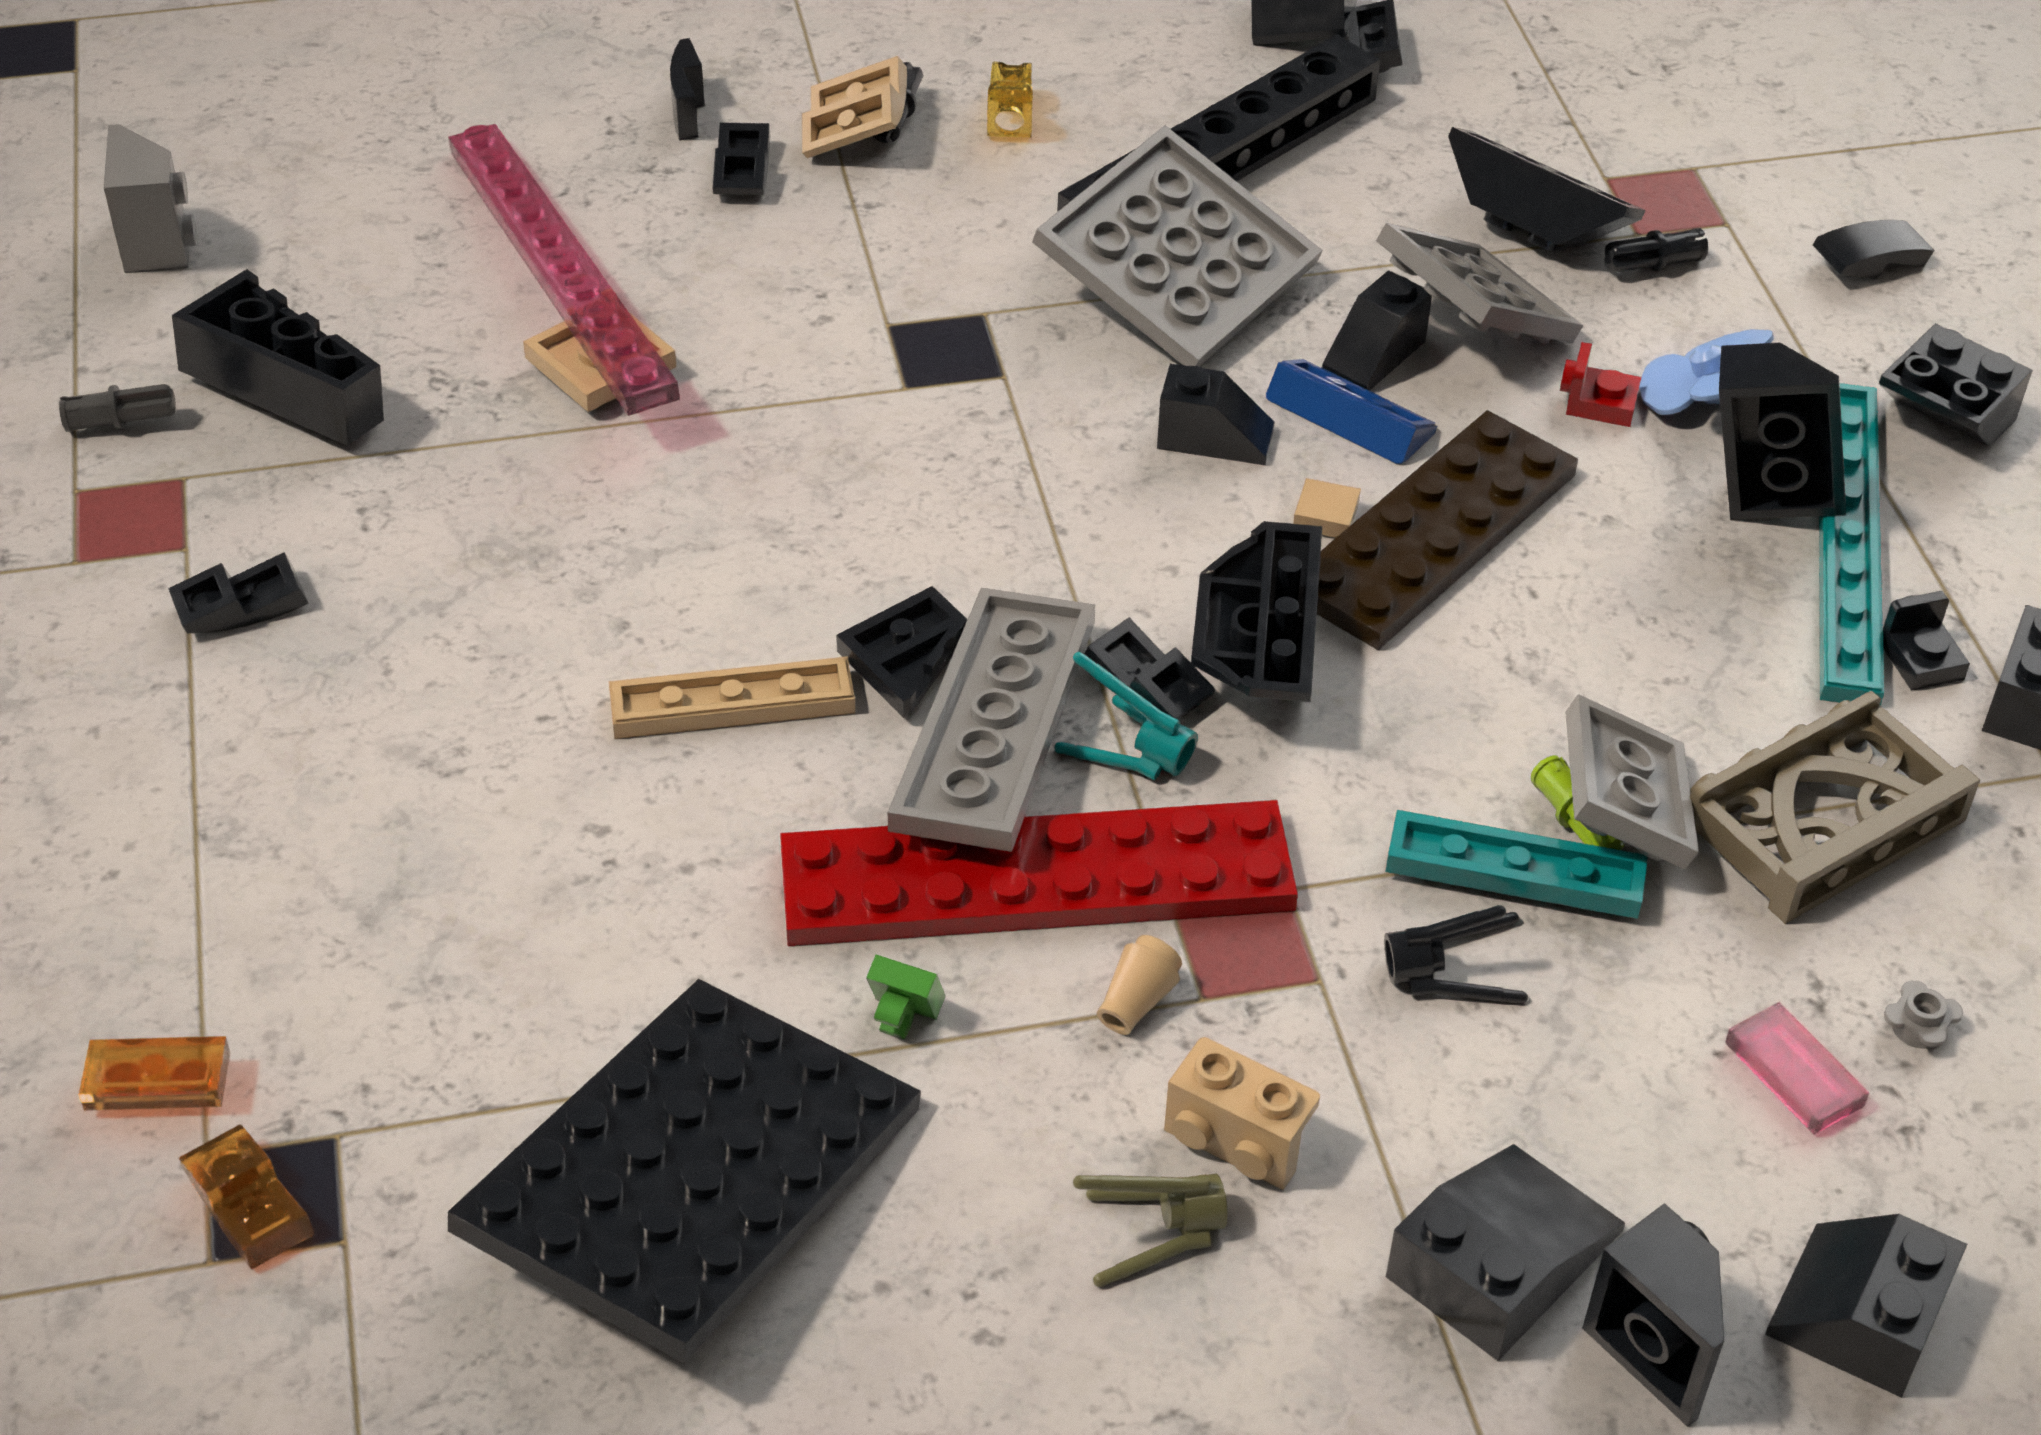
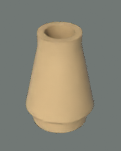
[1097,935,1182,1035]

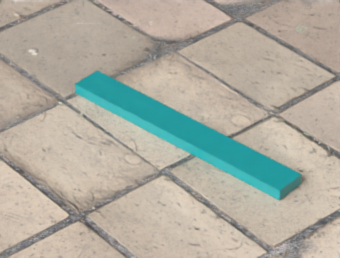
[1819,383,1884,705]

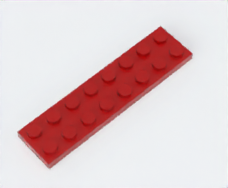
[780,800,1298,946]

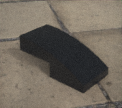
[670,38,705,141]
[712,122,771,195]
[1813,220,1935,279]
[168,552,309,634]
[1084,617,1216,720]

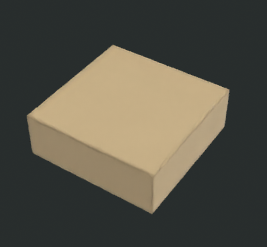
[1293,478,1361,538]

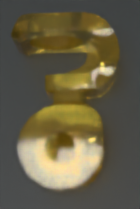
[987,61,1033,138]

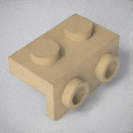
[1164,1037,1320,1190]

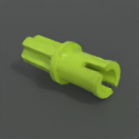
[1530,755,1624,850]

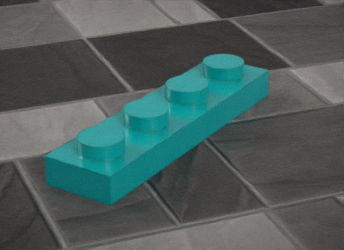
[1385,810,1648,919]

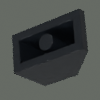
[1322,270,1432,391]
[1157,363,1275,465]

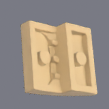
[802,56,907,158]

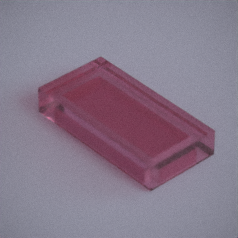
[1725,1002,1869,1135]

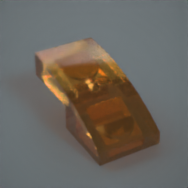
[178,1124,314,1270]

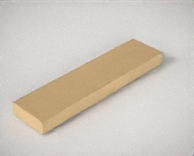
[609,656,855,739]

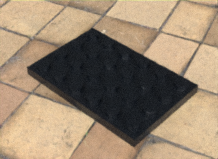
[447,979,921,1363]

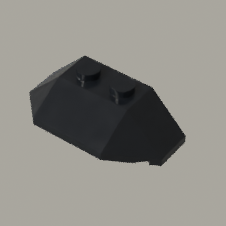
[1448,127,1646,251]
[1191,521,1322,702]

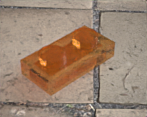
[78,1036,231,1111]

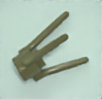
[1073,1173,1228,1287]

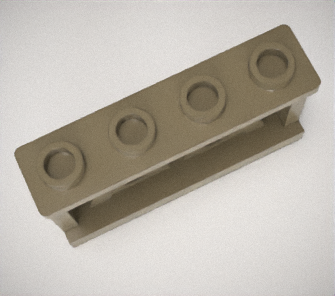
[1690,691,1981,924]

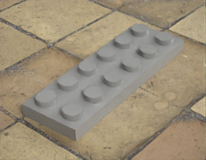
[887,587,1095,852]

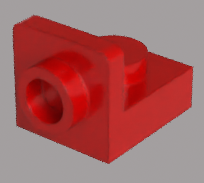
[1560,342,1642,427]

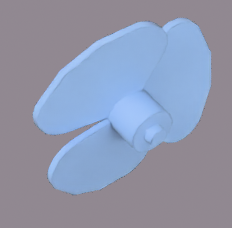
[1639,329,1774,415]

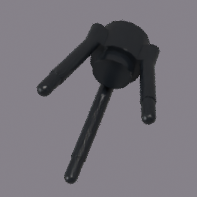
[1384,905,1528,1004]

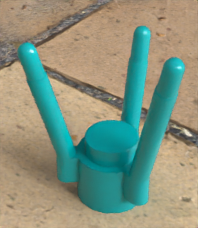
[1054,652,1198,781]

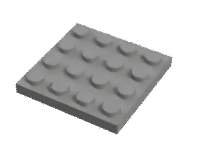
[1032,125,1323,367]

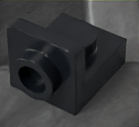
[1883,591,1970,691]

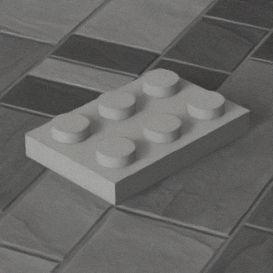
[1565,694,1699,870]

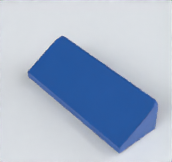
[1266,359,1438,464]

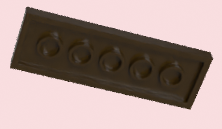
[1317,410,1578,650]

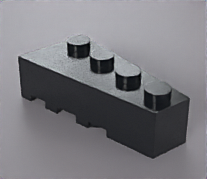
[172,269,384,446]

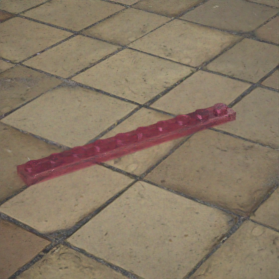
[448,124,680,416]

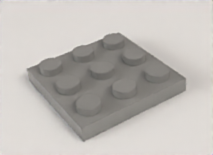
[1376,223,1584,344]

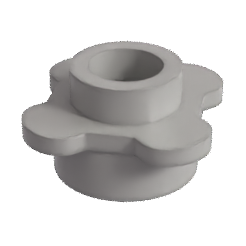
[1884,981,1963,1049]

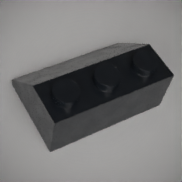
[1719,342,1846,520]

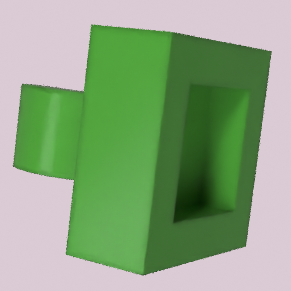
[866,954,946,1040]

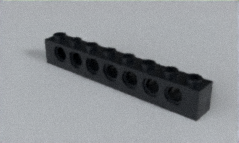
[1057,35,1380,212]

